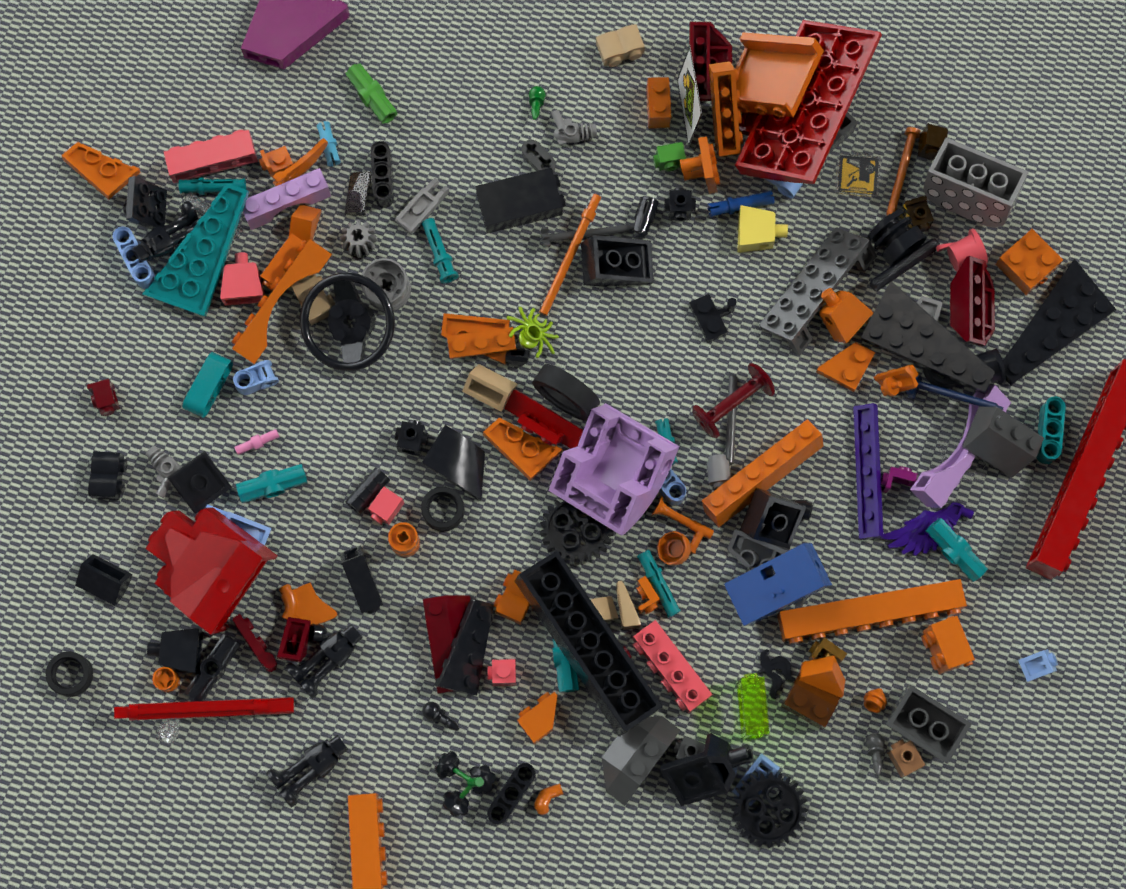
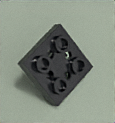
[123,176,167,230]

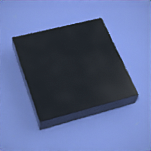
[167,450,232,514]

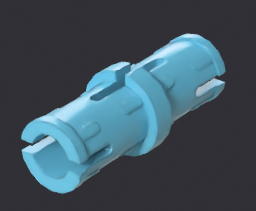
[316,121,341,167]

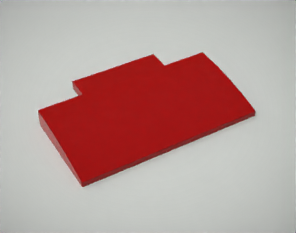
[735,20,882,184]

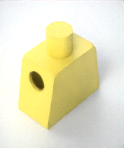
[737,205,788,253]

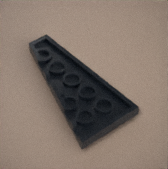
[1003,258,1117,386]

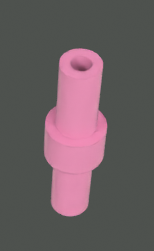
[234,429,280,455]

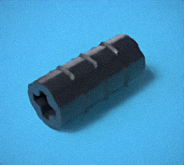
[345,467,390,515]

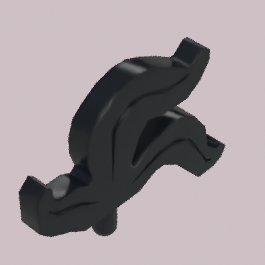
[757,649,795,699]

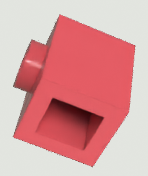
[368,487,404,525]
[487,659,516,686]

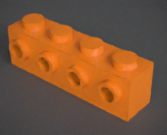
[709,61,743,156]

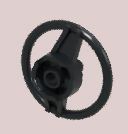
[300,272,395,371]

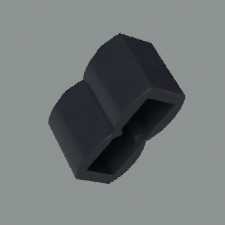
[88,451,127,500]

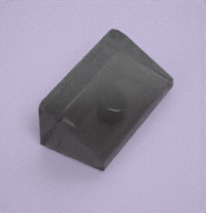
[344,171,372,217]

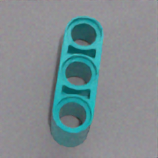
[182,352,233,418]
[1036,396,1066,465]

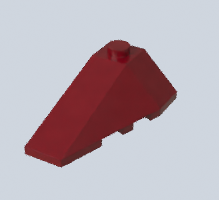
[423,595,470,694]

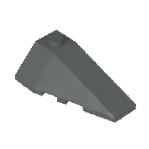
[727,529,825,607]

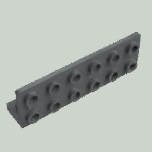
[759,227,877,355]

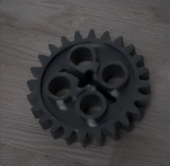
[540,499,614,565]
[730,769,808,848]

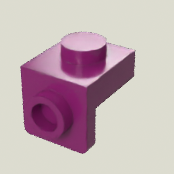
[881,466,918,493]

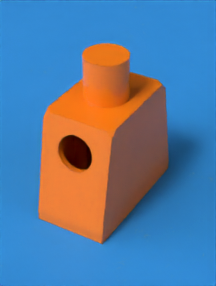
[819,288,873,343]

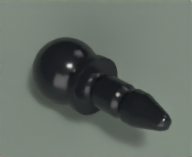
[422,702,459,731]

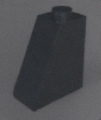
[340,545,383,614]

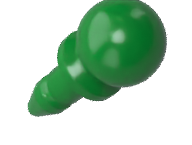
[529,86,546,120]

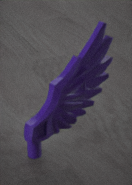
[880,502,974,556]

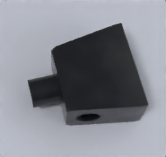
[147,628,204,675]

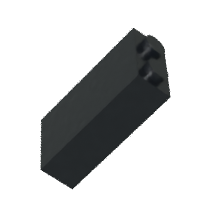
[475,167,566,234]

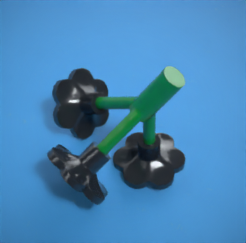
[434,751,496,817]

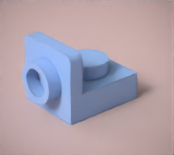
[1018,649,1058,682]

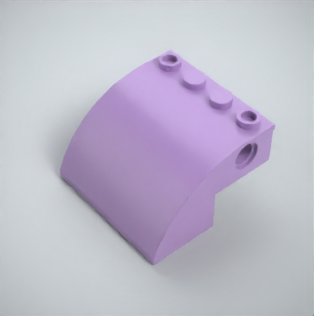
[548,403,679,536]

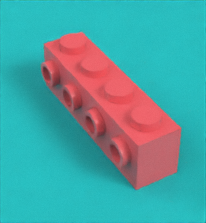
[164,130,258,183]
[632,620,713,713]

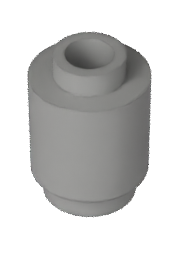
[706,454,731,489]

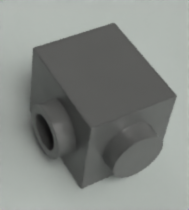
[673,735,705,760]

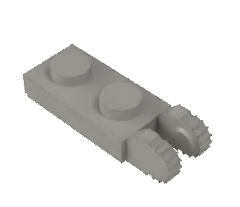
[395,178,450,235]

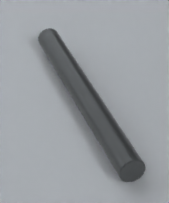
[725,376,738,465]

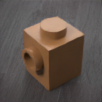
[887,739,925,778]

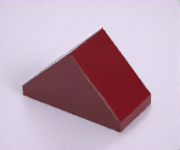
[277,617,311,662]

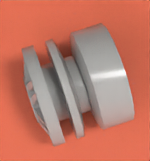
[361,258,411,311]

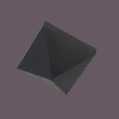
[505,349,530,369]

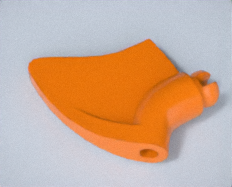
[279,582,337,624]

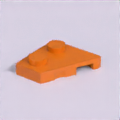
[816,342,875,392]

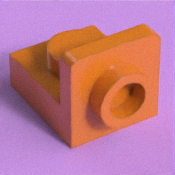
[258,146,293,177]
[636,576,660,614]

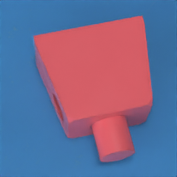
[220,252,265,306]

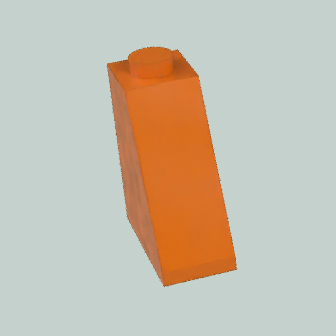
[260,233,328,291]

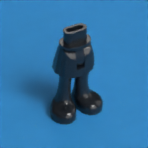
[132,201,200,263]
[284,624,363,699]
[266,735,348,808]

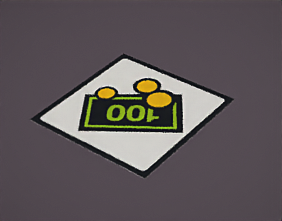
[677,45,702,148]

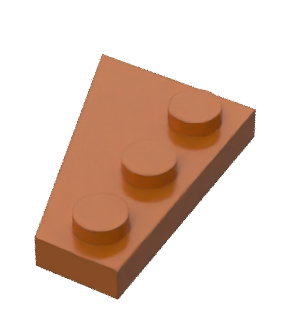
[441,313,510,365]

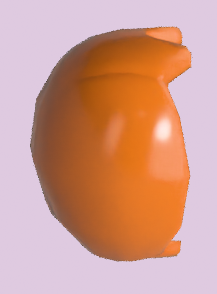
[657,531,691,566]

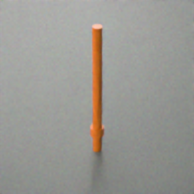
[539,194,601,316]

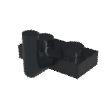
[689,294,737,343]

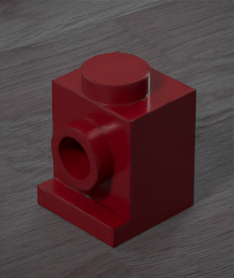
[87,378,120,416]

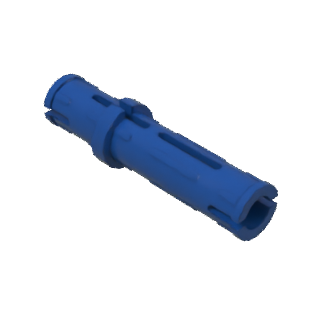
[707,191,774,217]

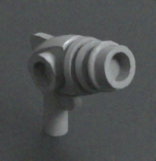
[551,110,597,145]
[145,446,182,498]

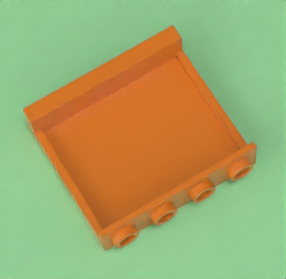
[735,32,824,118]

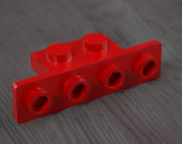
[504,389,583,449]

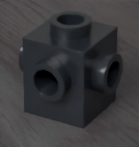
[664,188,696,221]
[395,420,429,456]

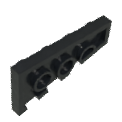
[434,599,494,695]

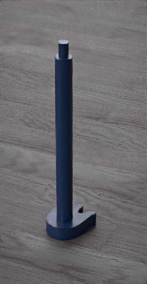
[906,375,1004,410]

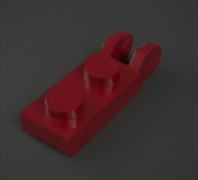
[232,614,277,673]

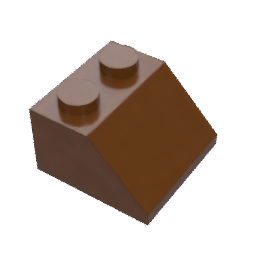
[781,672,840,730]

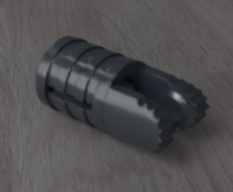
[633,196,659,240]

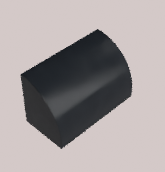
[75,554,133,606]

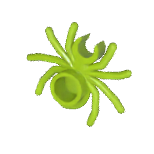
[506,306,559,358]

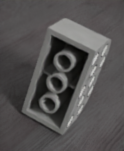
[924,137,1029,227]

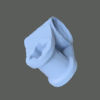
[233,360,279,395]

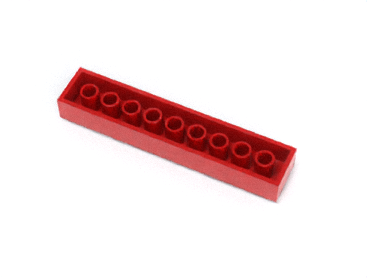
[1025,359,1126,580]

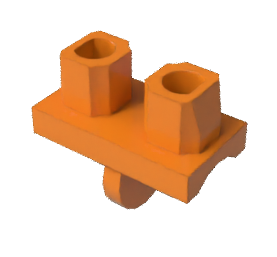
[874,364,919,396]

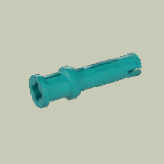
[421,218,459,284]

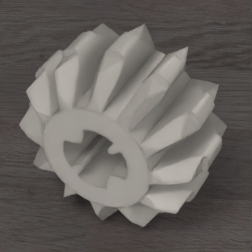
[340,220,378,258]

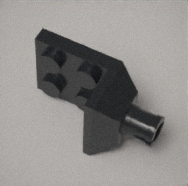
[660,733,754,806]

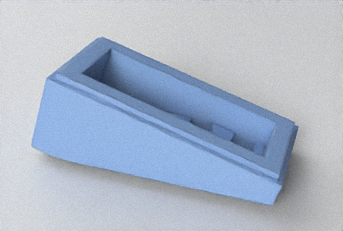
[732,753,780,807]

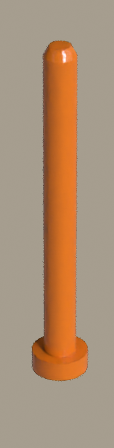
[886,127,921,216]

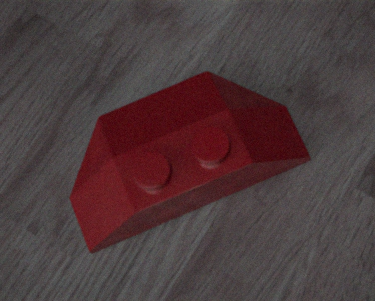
[689,22,732,101]
[950,256,995,347]

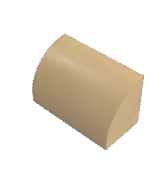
[462,364,518,412]

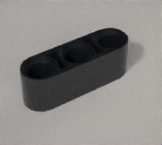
[370,141,394,208]
[487,763,536,825]

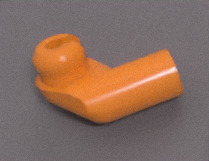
[534,783,564,815]

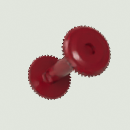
[692,363,775,438]

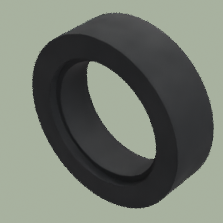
[532,364,600,421]

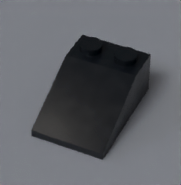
[581,235,654,287]

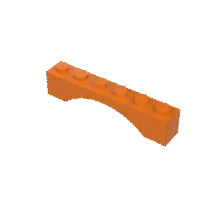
[231,239,332,364]

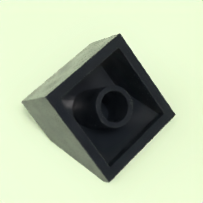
[740,488,806,549]

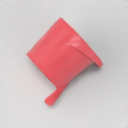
[936,228,988,272]

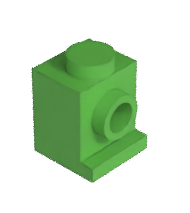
[653,142,686,172]

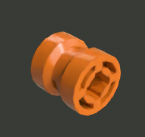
[152,667,180,693]

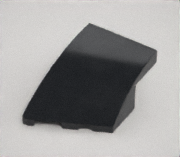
[422,425,485,501]

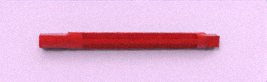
[114,697,294,721]

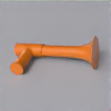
[651,496,714,554]

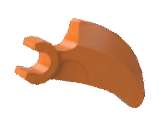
[272,138,328,186]

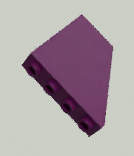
[241,0,350,69]

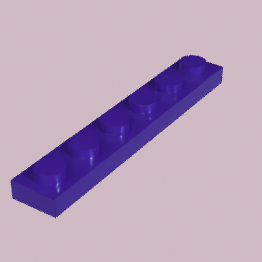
[853,403,884,540]

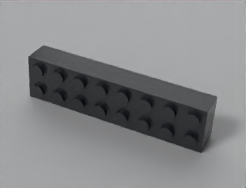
[515,551,663,737]

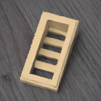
[616,581,641,630]

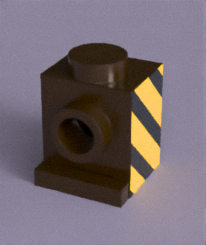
[902,195,934,232]

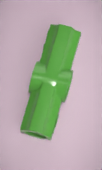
[345,63,397,124]

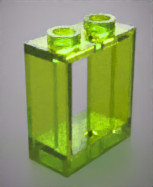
[736,673,770,740]

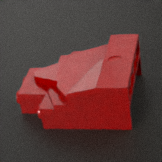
[145,507,278,635]

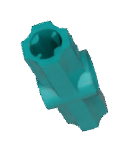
[236,464,308,503]
[926,518,988,582]
[552,639,579,693]

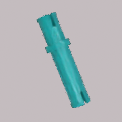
[179,177,246,195]
[637,550,681,618]

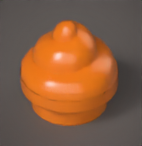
[864,688,887,713]

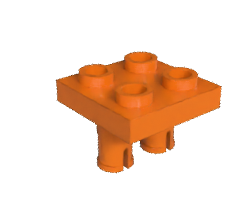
[680,136,720,194]

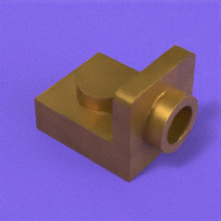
[809,637,848,664]

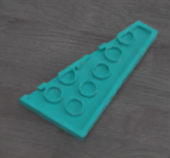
[142,183,250,317]

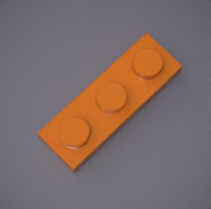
[447,327,516,359]

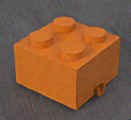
[995,229,1063,296]
[921,616,975,675]

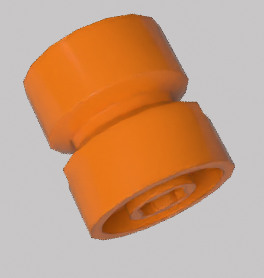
[388,522,420,557]

